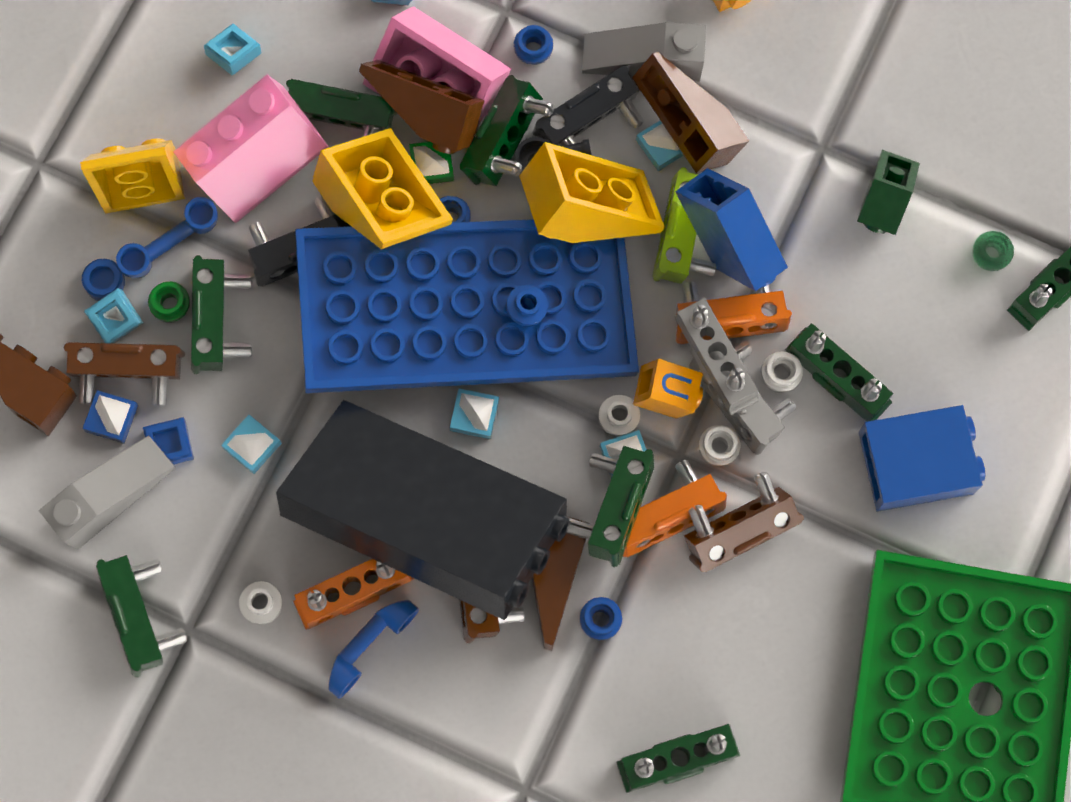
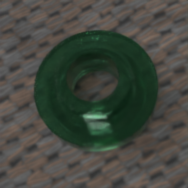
[972,231,1014,271]

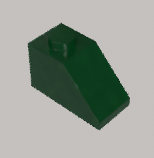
[857,150,920,235]

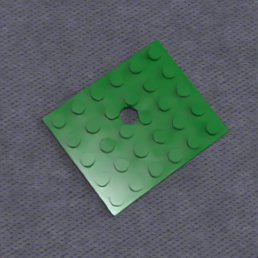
[840,550,1071,802]

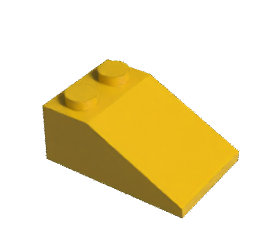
[312,128,453,249]
[80,138,185,214]
[519,142,665,243]

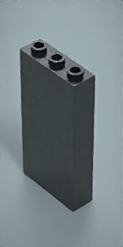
[276,400,570,620]

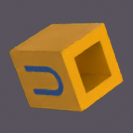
[633,358,703,419]

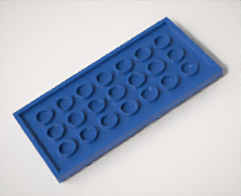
[295,219,639,394]

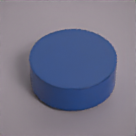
[82,259,125,301]

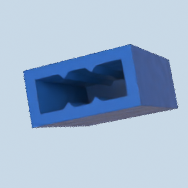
[675,168,788,291]
[858,405,986,512]

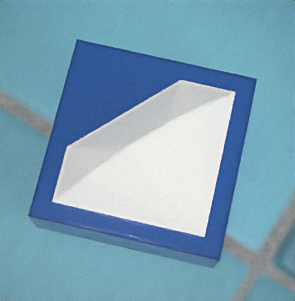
[82,390,139,444]

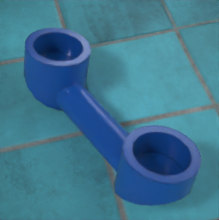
[116,197,218,278]
[328,600,419,699]

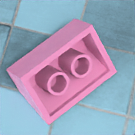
[363,6,511,126]
[174,74,329,223]

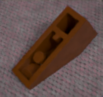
[632,52,750,174]
[359,60,485,154]
[532,517,590,651]

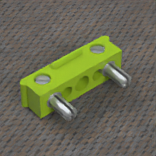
[652,167,716,284]

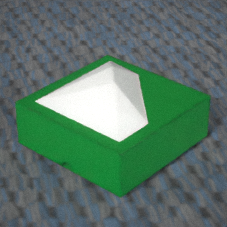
[409,141,454,185]

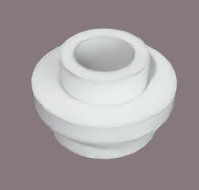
[761,351,803,393]
[599,395,640,436]
[699,425,741,467]
[239,581,282,625]

